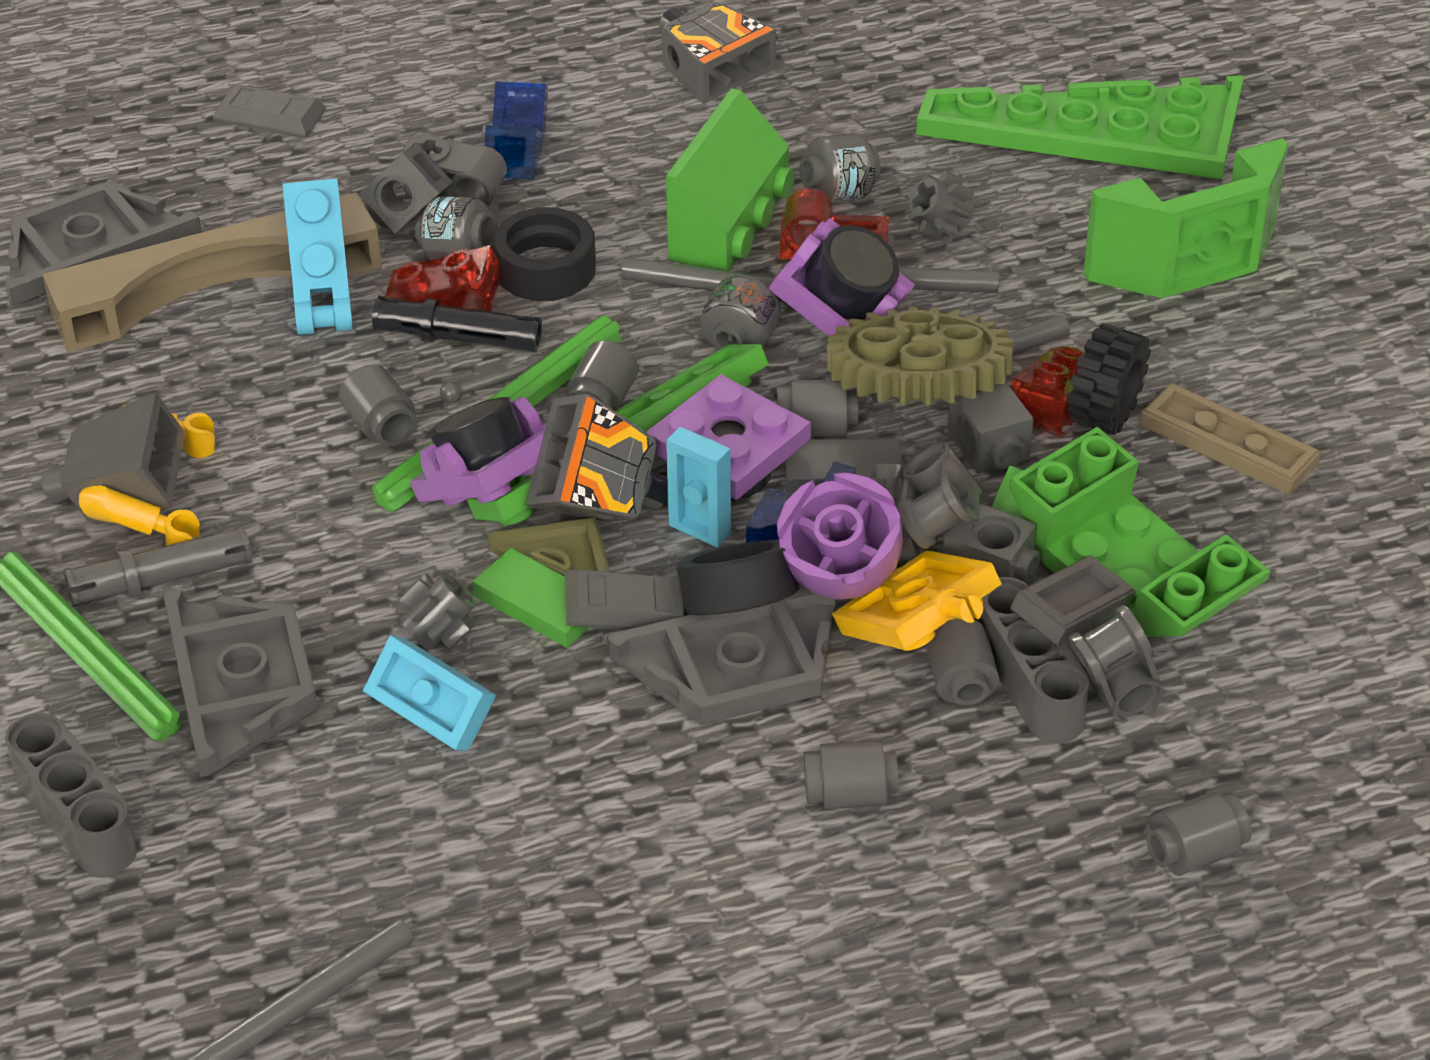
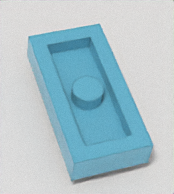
[666,426,731,548]
[363,635,496,751]

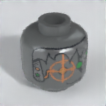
[700,275,781,350]

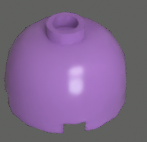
[777,472,903,600]

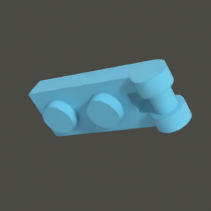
[282,179,353,335]

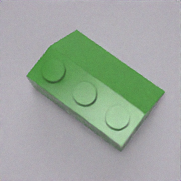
[666,88,795,271]

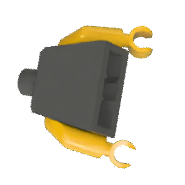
[41,392,215,546]

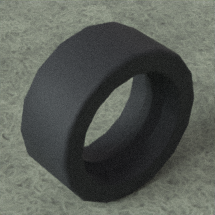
[493,207,596,301]
[676,540,799,615]

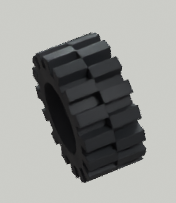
[1067,323,1151,435]

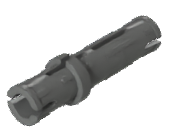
[63,526,252,607]

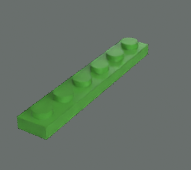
[466,344,769,526]

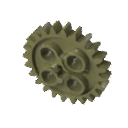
[827,307,1013,406]

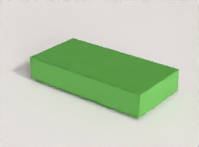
[472,548,590,648]

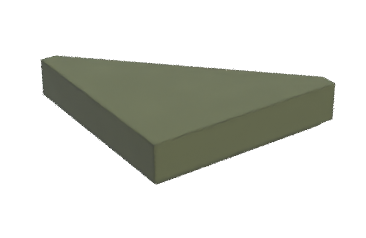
[487,517,610,576]

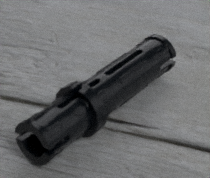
[372,295,542,353]

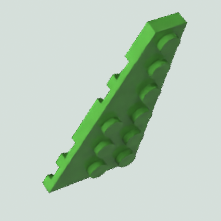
[916,75,1244,179]

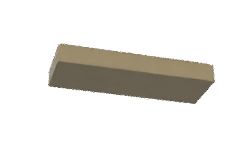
[1139,383,1321,495]

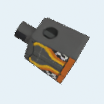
[659,2,776,104]
[525,393,668,522]

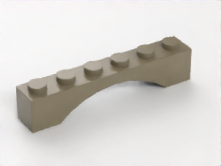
[42,192,382,352]

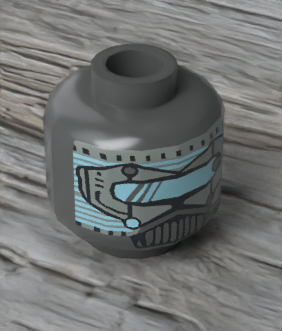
[799,133,881,203]
[415,196,498,266]

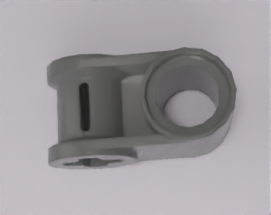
[403,135,507,207]
[898,442,982,549]
[1067,604,1164,723]

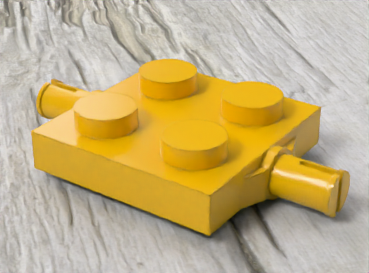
[832,550,1002,651]

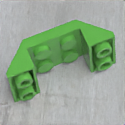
[1083,138,1288,298]
[1009,427,1271,637]

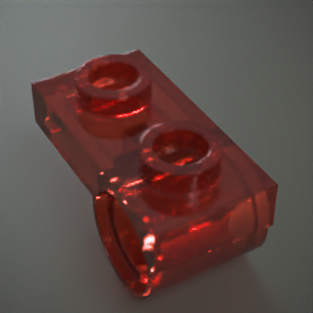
[780,188,889,260]
[385,245,501,312]
[1011,346,1085,438]

